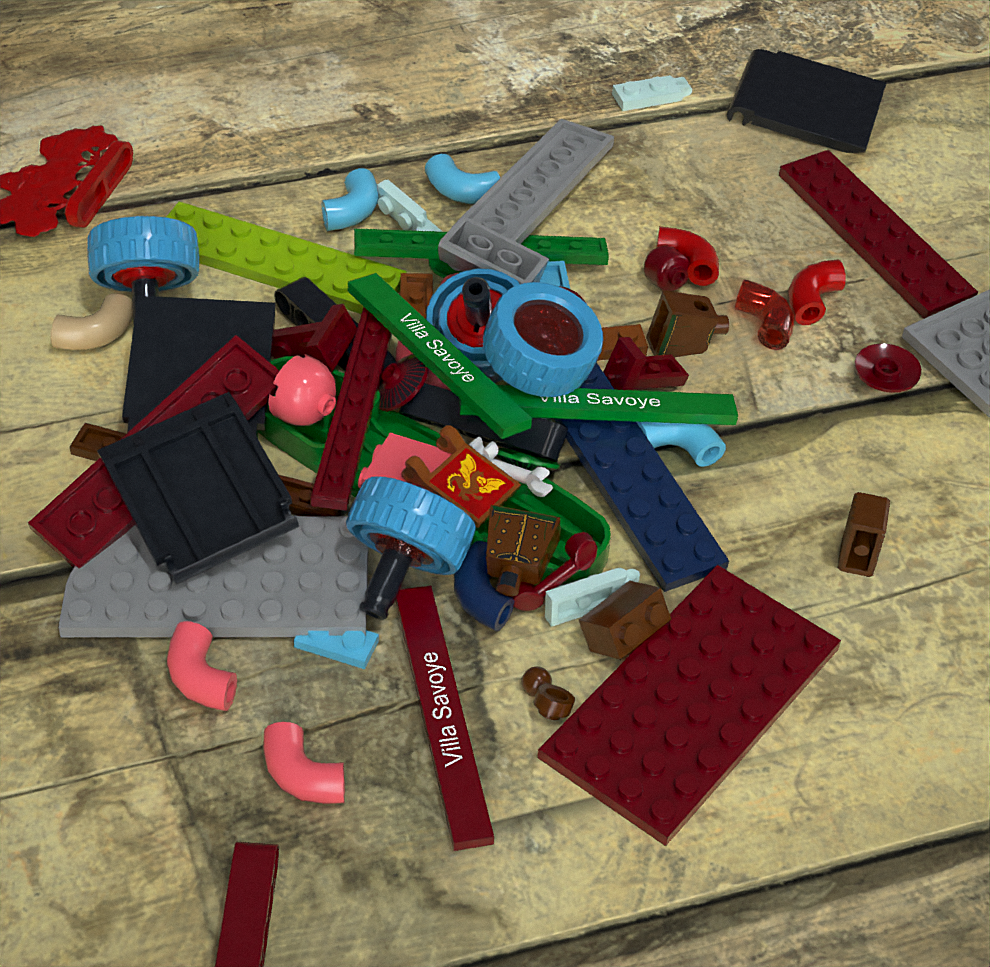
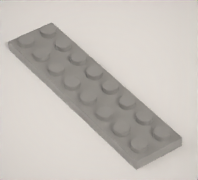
[452,119,614,244]

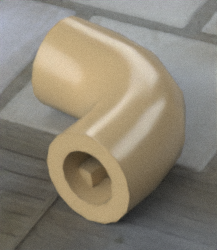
[51,293,133,350]

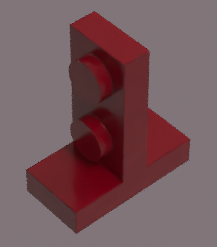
[272,304,357,372]
[603,337,689,390]

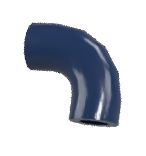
[454,541,514,632]

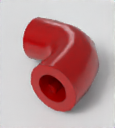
[656,226,719,286]
[788,259,846,325]

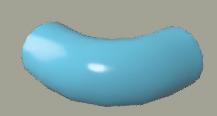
[425,154,500,204]
[321,168,379,231]
[637,422,726,467]

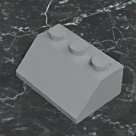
[438,215,549,284]

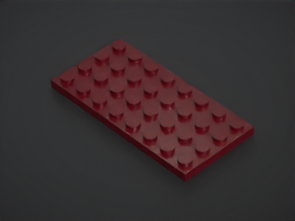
[537,565,841,846]

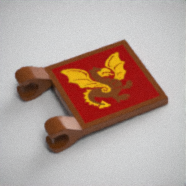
[402,425,521,528]

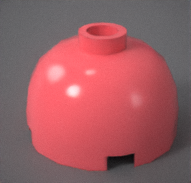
[268,354,336,426]

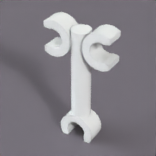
[469,437,553,497]

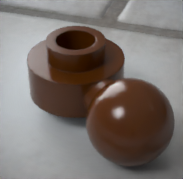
[521,666,575,720]

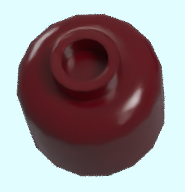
[643,245,690,291]

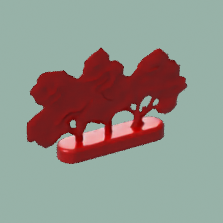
[0,125,133,237]

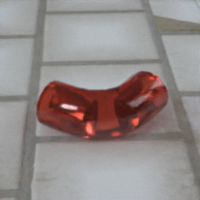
[735,279,794,350]

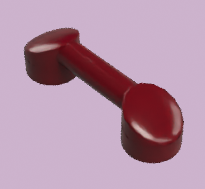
[509,532,597,611]

